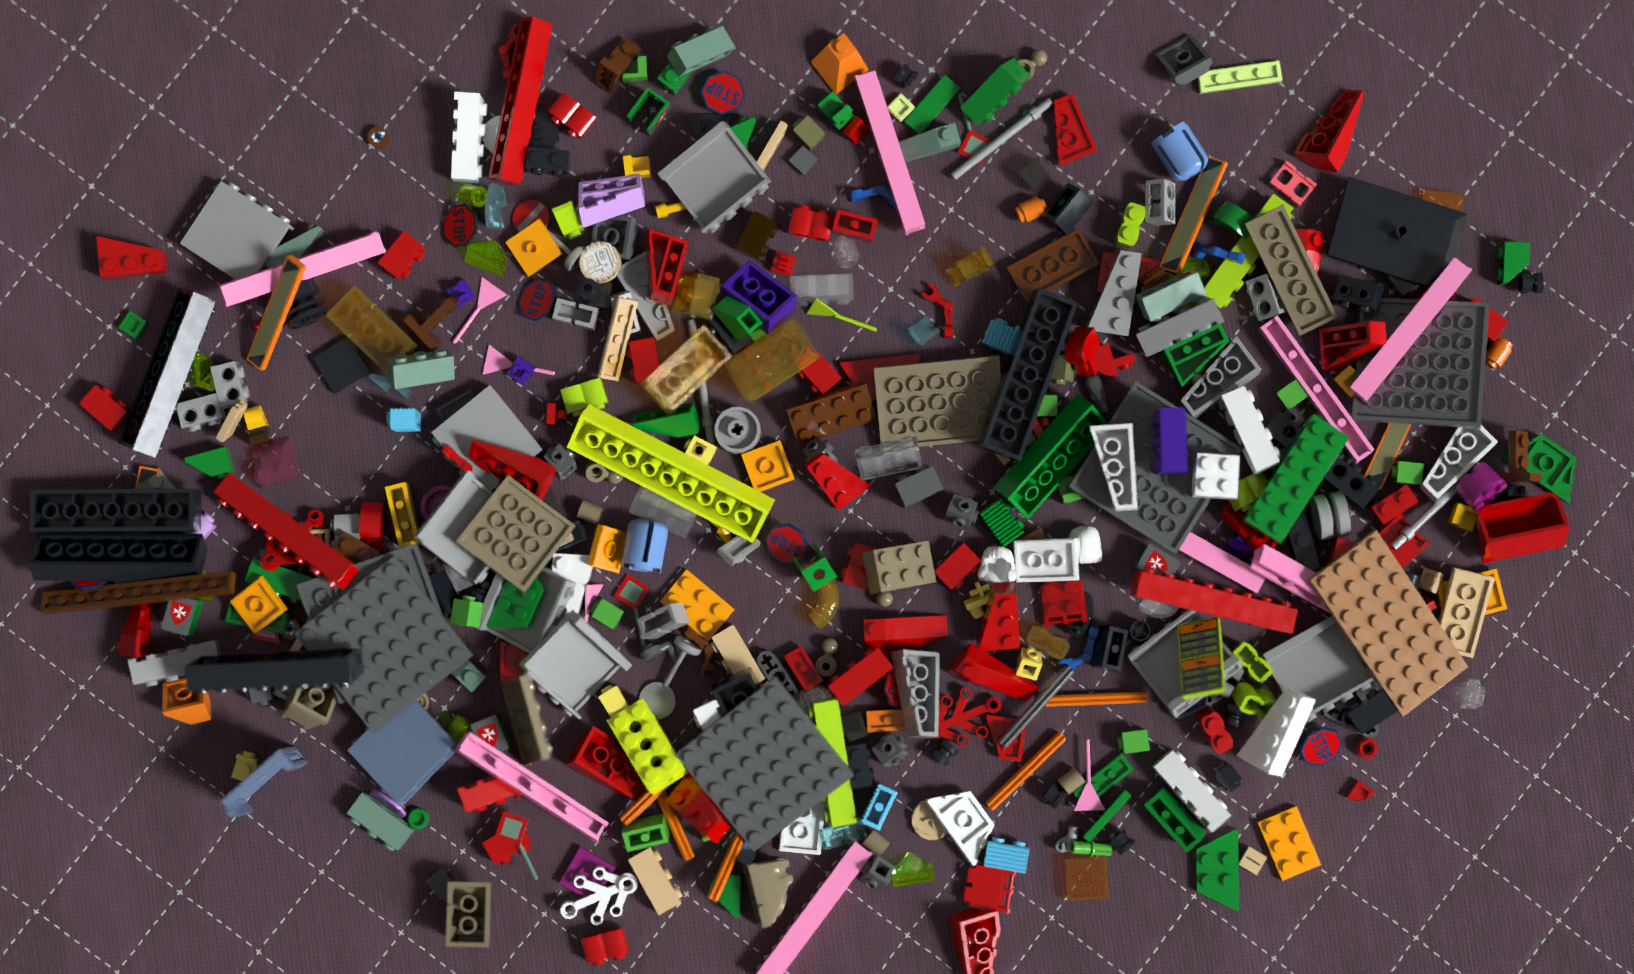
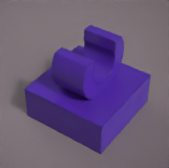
[446,279,476,308]
[507,355,536,385]
[1224,534,1250,560]

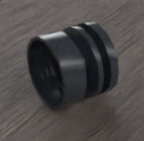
[286,279,329,330]

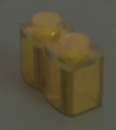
[1026,623,1070,659]

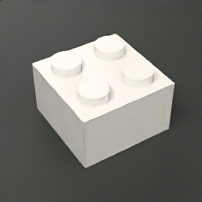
[1191,453,1240,500]

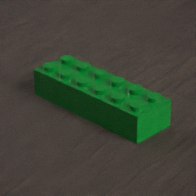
[993,394,1108,520]
[1242,414,1350,544]

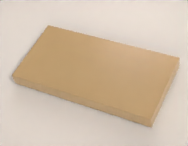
[1438,567,1495,658]

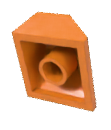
[811,33,869,95]
[162,678,211,725]

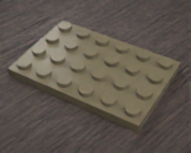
[873,355,1001,450]

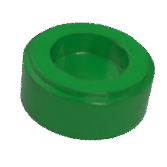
[408,808,430,830]

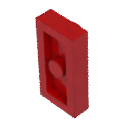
[784,646,824,693]

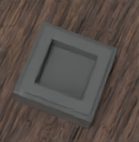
[789,146,818,176]

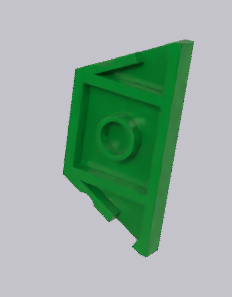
[1501,434,1576,504]
[486,577,546,628]
[1195,829,1239,911]

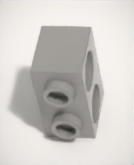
[1145,179,1175,226]
[1246,273,1288,321]
[210,361,250,409]
[177,393,226,432]

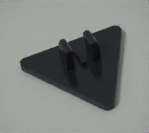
[686,114,732,139]

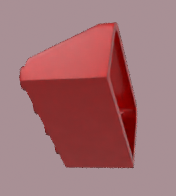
[1476,492,1570,563]

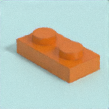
[866,709,906,732]

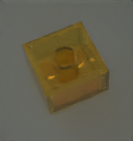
[671,273,720,320]

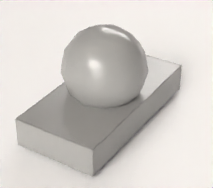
[717,535,761,566]

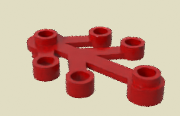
[260,510,325,572]
[931,687,1002,747]

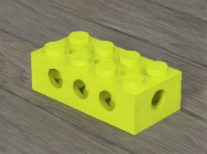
[607,698,689,795]

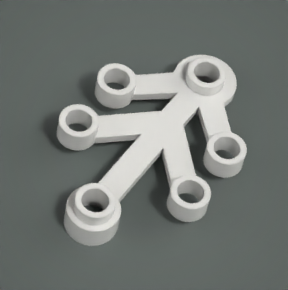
[561,866,638,925]

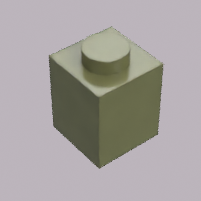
[793,115,825,151]
[1050,354,1075,385]

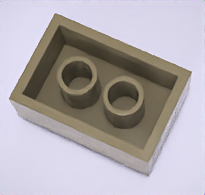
[862,541,936,594]

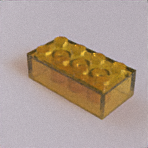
[326,285,418,374]
[724,318,820,403]
[640,325,732,415]

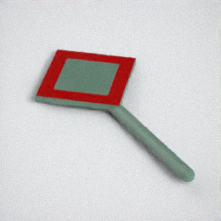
[957,94,992,165]
[613,574,650,647]
[495,812,538,880]

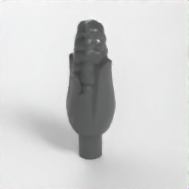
[1084,375,1108,414]

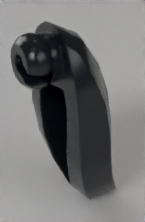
[1068,592,1094,638]

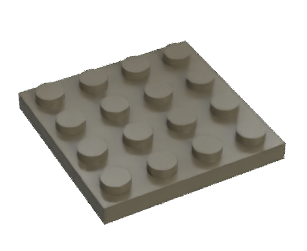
[456,475,575,593]
[500,675,551,765]

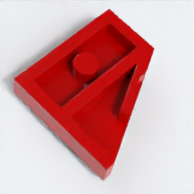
[986,714,1026,762]

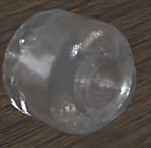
[830,236,860,268]
[1456,678,1486,710]

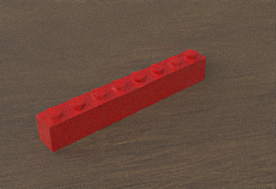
[488,16,552,185]
[214,473,359,590]
[1130,568,1298,634]

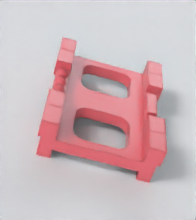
[1268,161,1317,207]

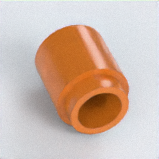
[1014,196,1047,223]
[1485,337,1513,369]

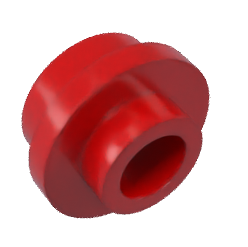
[1356,738,1377,759]

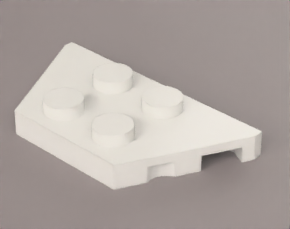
[925,791,994,866]

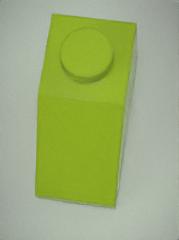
[552,201,584,239]

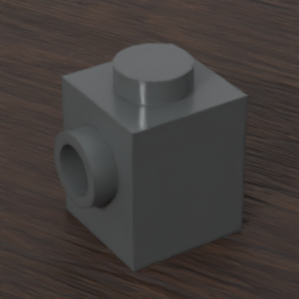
[246,687,276,707]

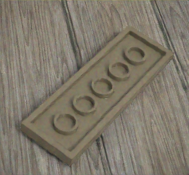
[1245,204,1338,336]

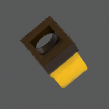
[244,405,273,447]

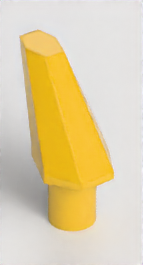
[711,522,733,543]

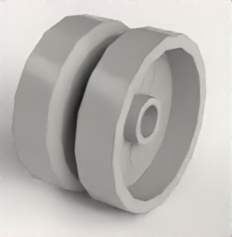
[715,407,761,454]
[1310,491,1351,541]

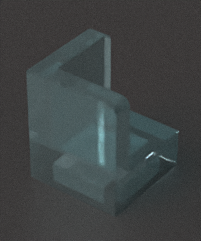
[907,317,940,348]

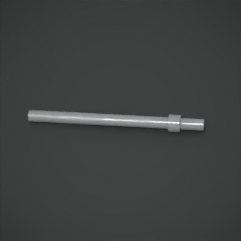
[951,98,1053,180]
[688,320,715,443]
[1390,462,1480,551]

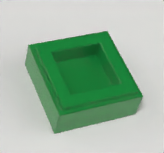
[118,310,148,339]

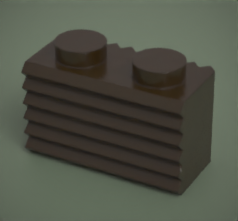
[736,210,779,260]

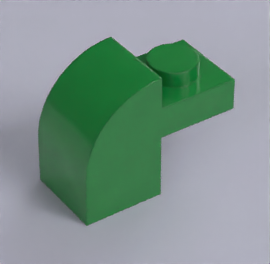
[814,91,854,130]
[1211,201,1253,239]

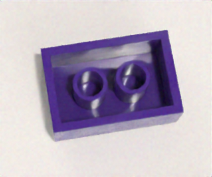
[721,260,797,335]
[1151,407,1187,475]

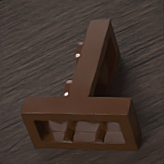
[594,37,642,94]
[403,297,460,350]
[1497,431,1542,483]

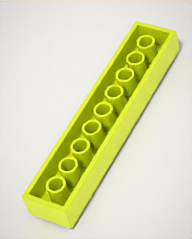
[567,404,775,543]

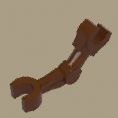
[683,625,716,678]

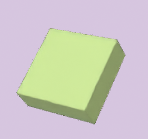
[887,93,915,123]

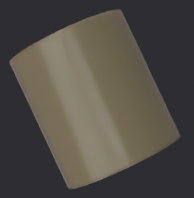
[577,500,603,525]
[1058,767,1085,795]
[862,829,890,856]

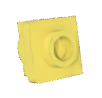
[231,751,260,781]

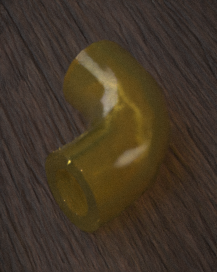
[808,576,839,630]

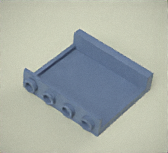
[347,700,459,805]
[221,746,308,818]

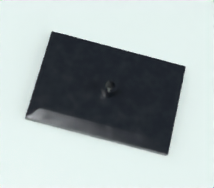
[1326,177,1468,289]

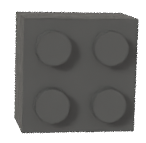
[894,465,944,508]

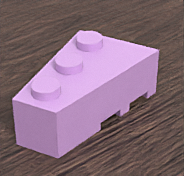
[578,174,645,228]

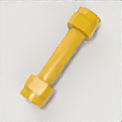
[655,202,687,218]

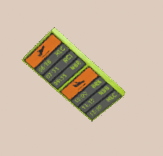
[1178,617,1225,700]

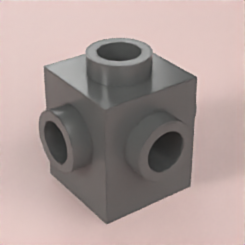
[802,436,838,462]
[544,444,577,482]
[945,494,979,529]
[871,734,909,768]
[859,856,895,891]

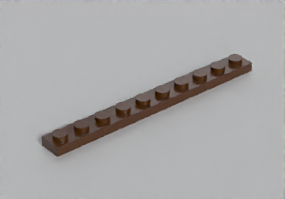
[40,571,236,615]

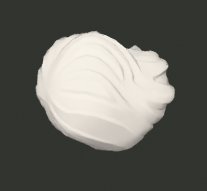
[1068,525,1102,564]
[977,546,1017,583]

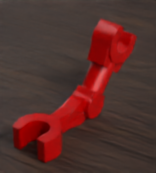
[499,24,519,82]
[921,284,953,338]
[441,444,473,472]

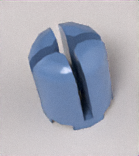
[1151,121,1208,182]
[620,519,668,574]

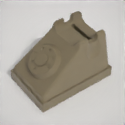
[280,684,337,730]
[742,858,793,928]
[446,882,491,947]

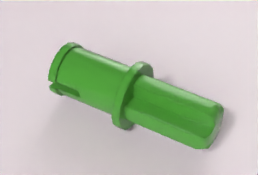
[1070,840,1112,857]

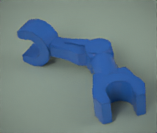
[850,185,898,213]
[1191,242,1245,264]
[1057,626,1099,671]

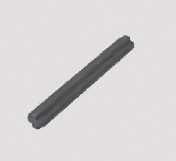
[998,665,1074,748]

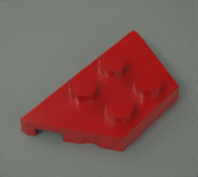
[840,354,920,401]

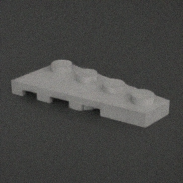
[616,251,675,342]

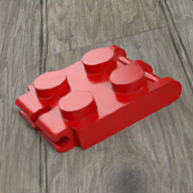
[1378,513,1430,569]
[1040,580,1087,627]
[962,864,1017,913]

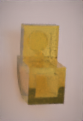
[945,246,995,288]

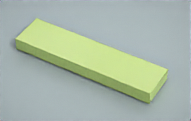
[1197,60,1282,94]

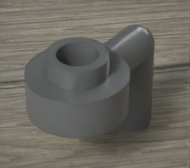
[640,640,679,664]

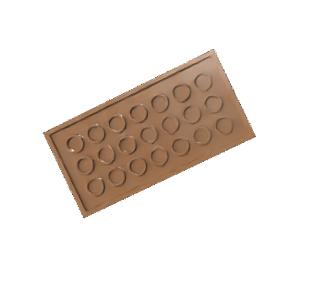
[1308,530,1468,717]

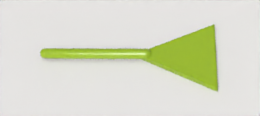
[807,298,877,332]

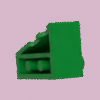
[960,58,1031,126]
[1161,323,1229,389]

